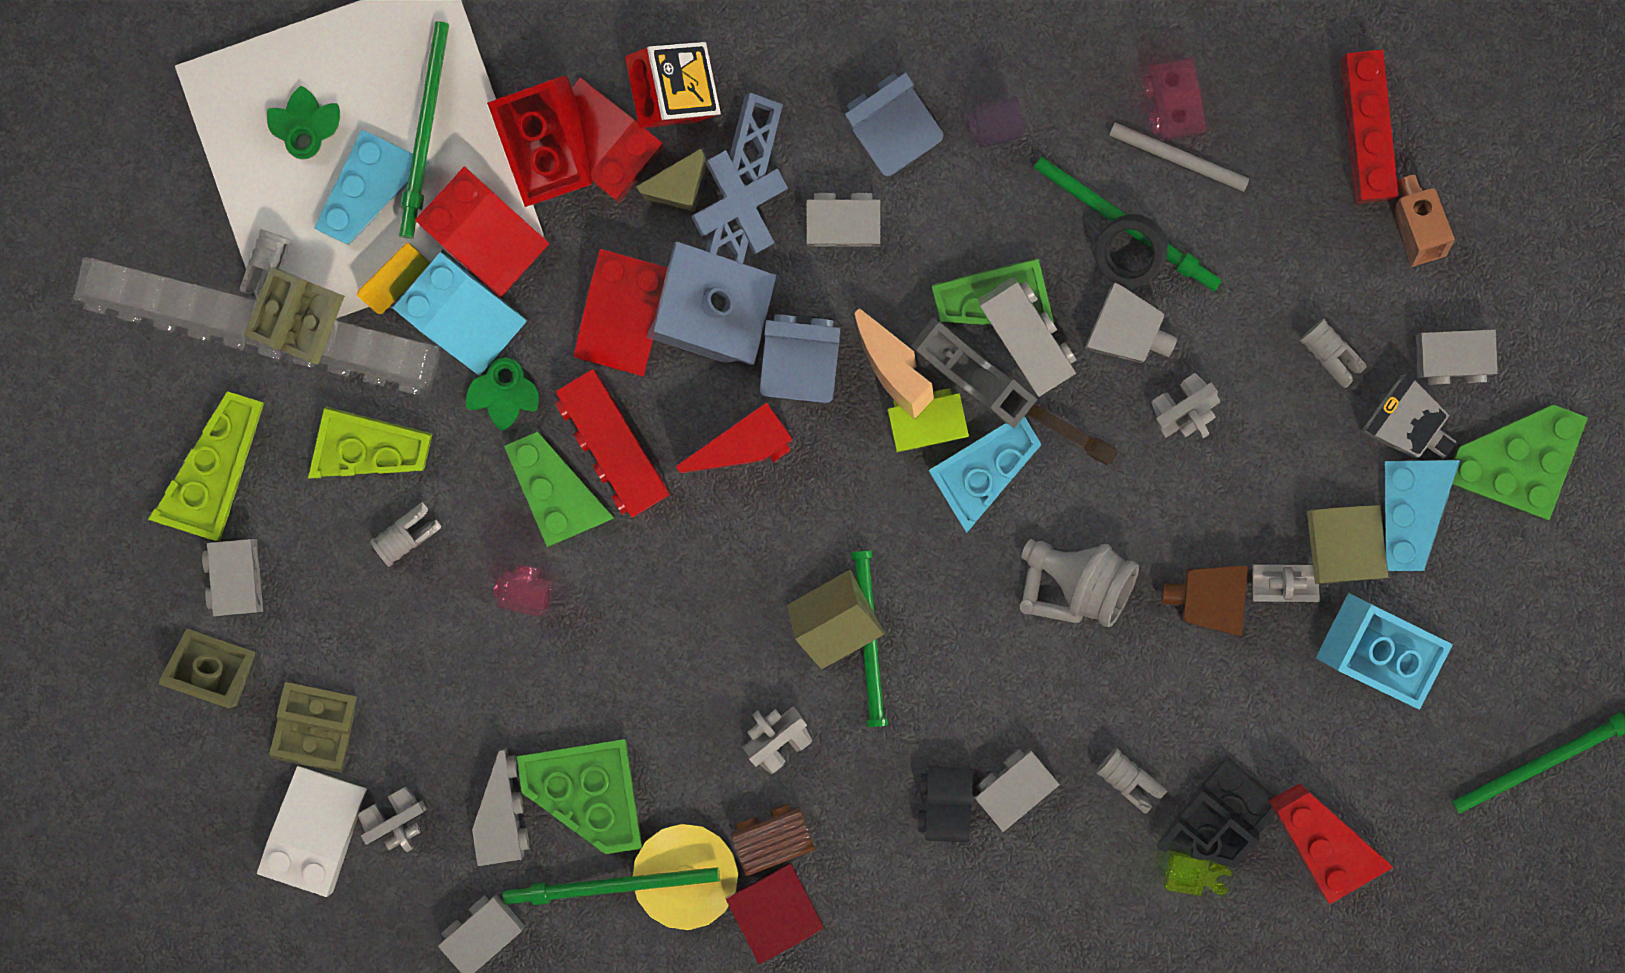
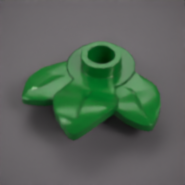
[267,86,340,160]
[466,357,539,431]

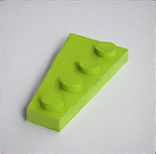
[148,391,264,542]

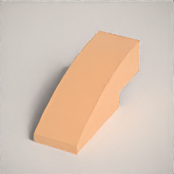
[855,308,934,419]

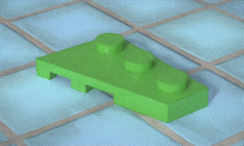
[931,258,1054,325]
[504,432,615,547]

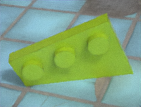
[308,407,433,479]

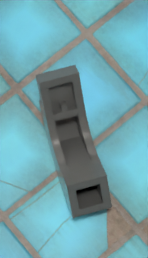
[910,318,1037,428]

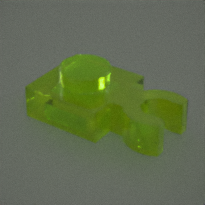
[1163,851,1232,896]

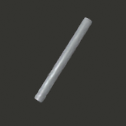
[1109,122,1250,192]

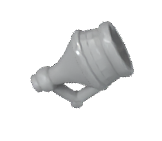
[1020,539,1139,627]

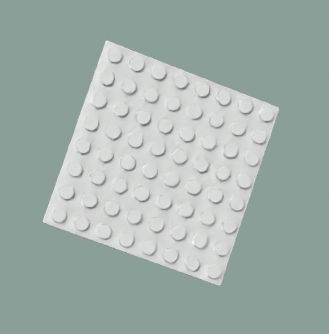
[175,0,546,319]

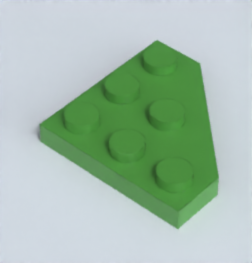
[1452,405,1588,520]
[516,739,642,854]

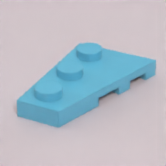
[314,130,429,245]
[928,416,1041,533]
[1385,460,1460,571]

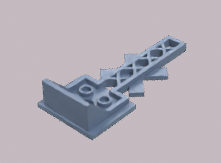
[647,93,788,365]

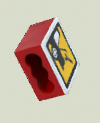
[625,42,721,128]

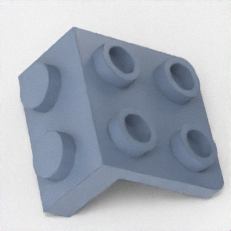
[845,73,943,177]
[760,314,840,403]

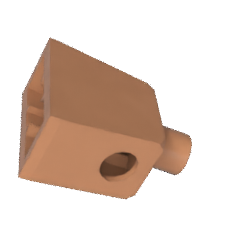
[1394,174,1455,267]

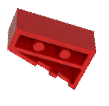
[1268,783,1394,904]

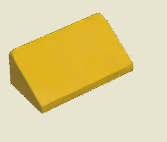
[356,243,430,314]

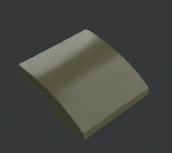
[244,266,345,365]
[1307,505,1388,584]
[269,682,357,773]

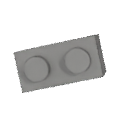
[807,193,880,247]
[1416,330,1498,385]
[202,539,263,616]
[974,749,1059,832]
[438,894,526,973]

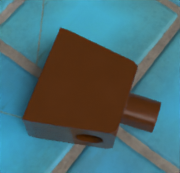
[1161,565,1248,636]

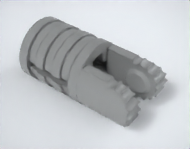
[240,229,292,297]
[1299,318,1367,388]
[370,502,442,567]
[1096,748,1167,814]

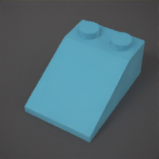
[393,249,527,376]
[1316,593,1453,710]

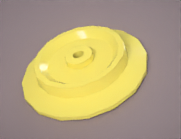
[633,824,738,930]

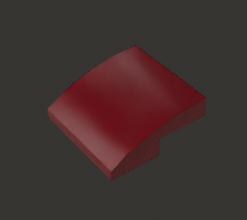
[725,862,824,964]

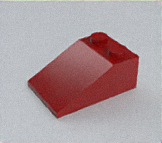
[487,75,592,207]
[572,77,665,204]
[415,166,550,298]
[573,249,668,377]
[676,403,793,474]

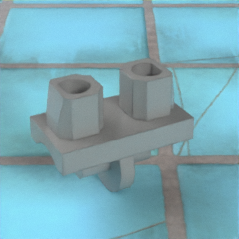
[1151,373,1220,438]
[1252,564,1320,602]
[743,706,812,774]
[358,786,428,852]

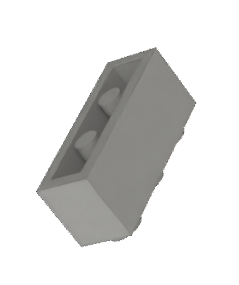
[977,276,1076,397]

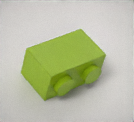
[887,388,969,453]

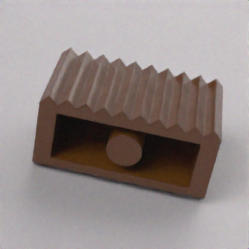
[731,803,815,876]

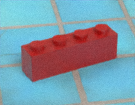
[1340,50,1398,204]
[554,369,671,518]

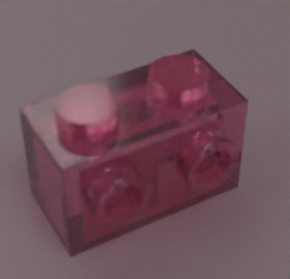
[1143,58,1207,142]
[493,564,555,617]

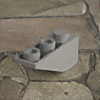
[472,748,529,866]

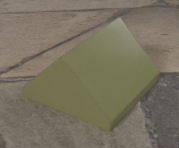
[637,149,707,212]
[787,570,885,669]
[159,628,255,708]

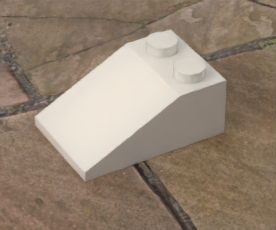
[257,766,367,897]

